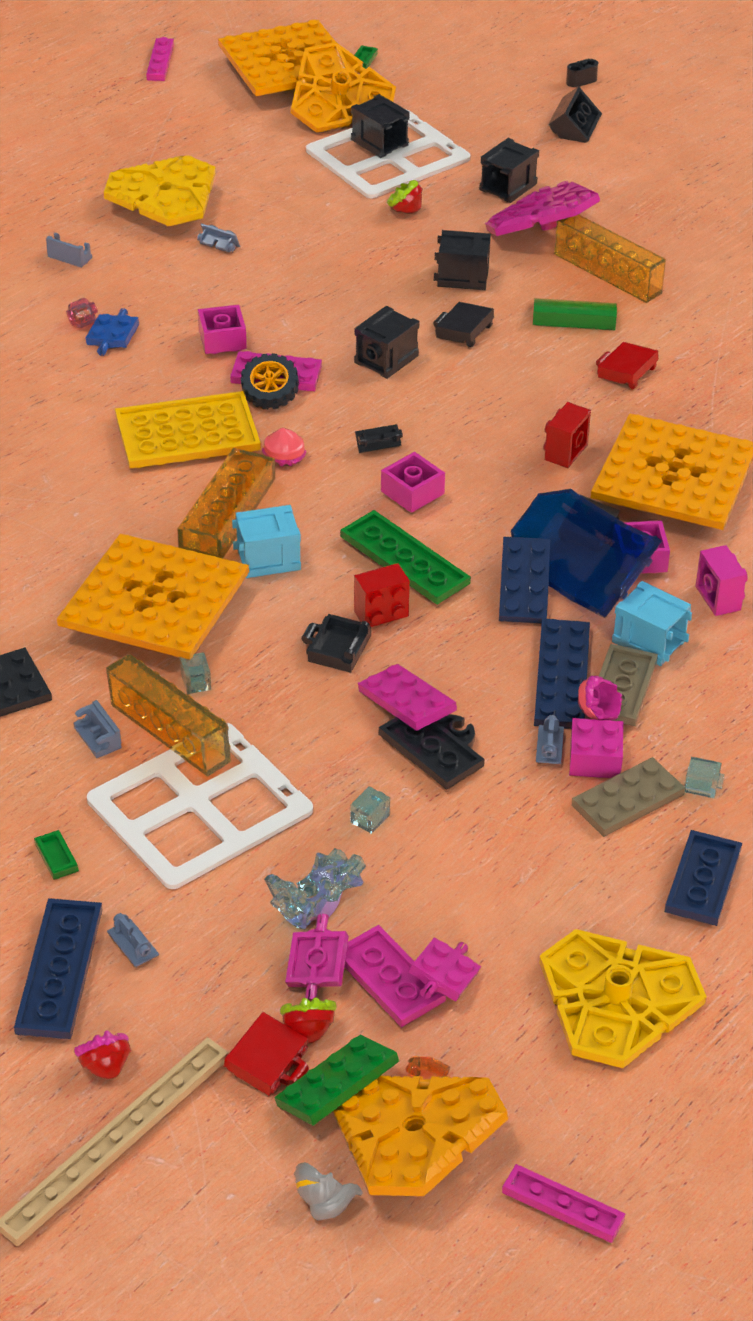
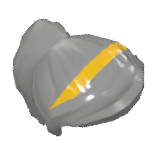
[294,1162,363,1220]

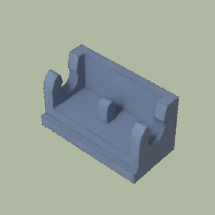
[46,233,92,268]
[73,700,122,758]

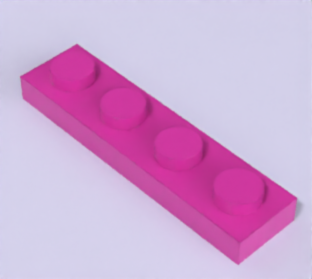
[146,37,174,81]
[502,1164,626,1243]

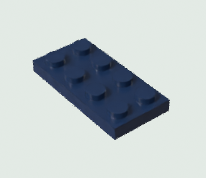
[499,537,550,624]
[664,830,742,926]

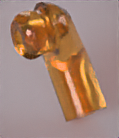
[405,1056,450,1078]

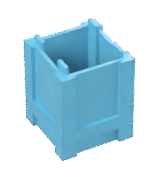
[232,505,301,578]
[612,581,692,666]

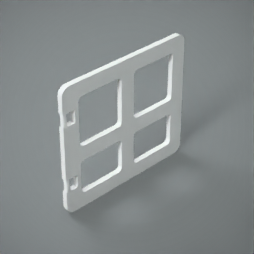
[306,110,470,199]
[87,723,313,889]

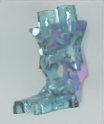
[264,848,366,929]

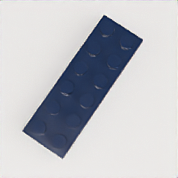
[534,618,590,729]
[14,898,103,1039]

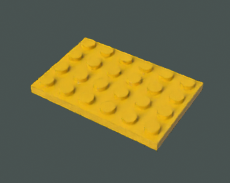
[115,391,261,469]

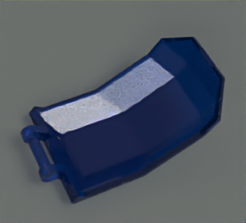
[511,489,662,618]

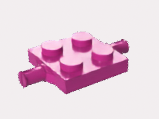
[285,914,349,1002]
[408,937,481,1002]

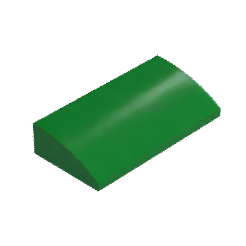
[533,298,617,330]

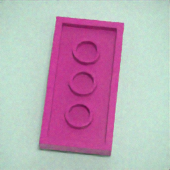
[230,351,322,392]
[358,664,457,731]
[344,924,446,1028]

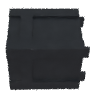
[351,94,410,158]
[479,138,539,203]
[434,230,491,290]
[354,305,420,379]

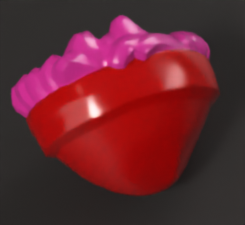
[74,1030,131,1079]

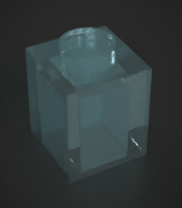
[180,652,211,694]
[685,756,725,798]
[350,786,390,834]

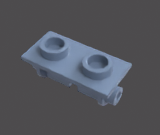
[197,223,240,253]
[536,715,564,764]
[107,913,159,967]

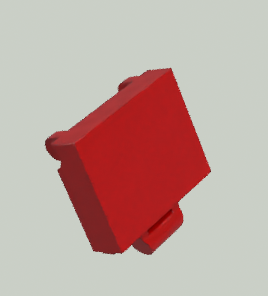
[596,342,659,389]
[224,1012,309,1096]

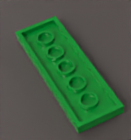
[340,510,471,605]

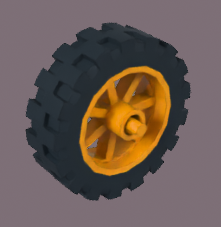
[241,353,299,409]

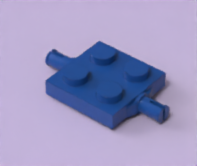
[86,308,139,356]

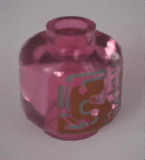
[65,298,98,328]

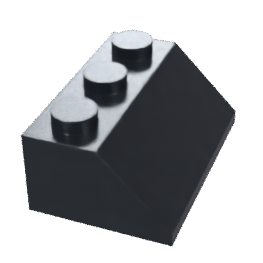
[548,86,602,143]

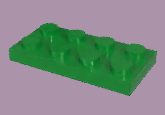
[274,1034,399,1126]

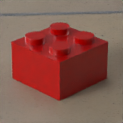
[543,402,591,468]
[354,563,410,627]

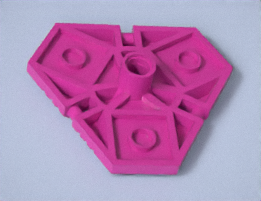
[485,181,600,236]

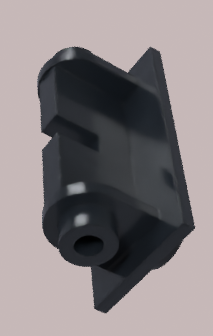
[355,424,403,453]

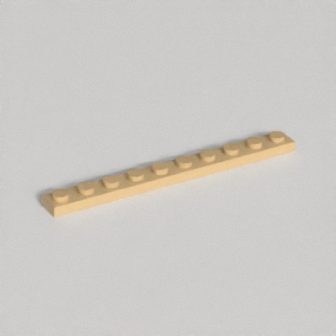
[0,1037,228,1247]

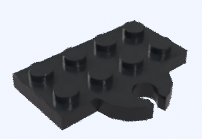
[378,714,485,790]

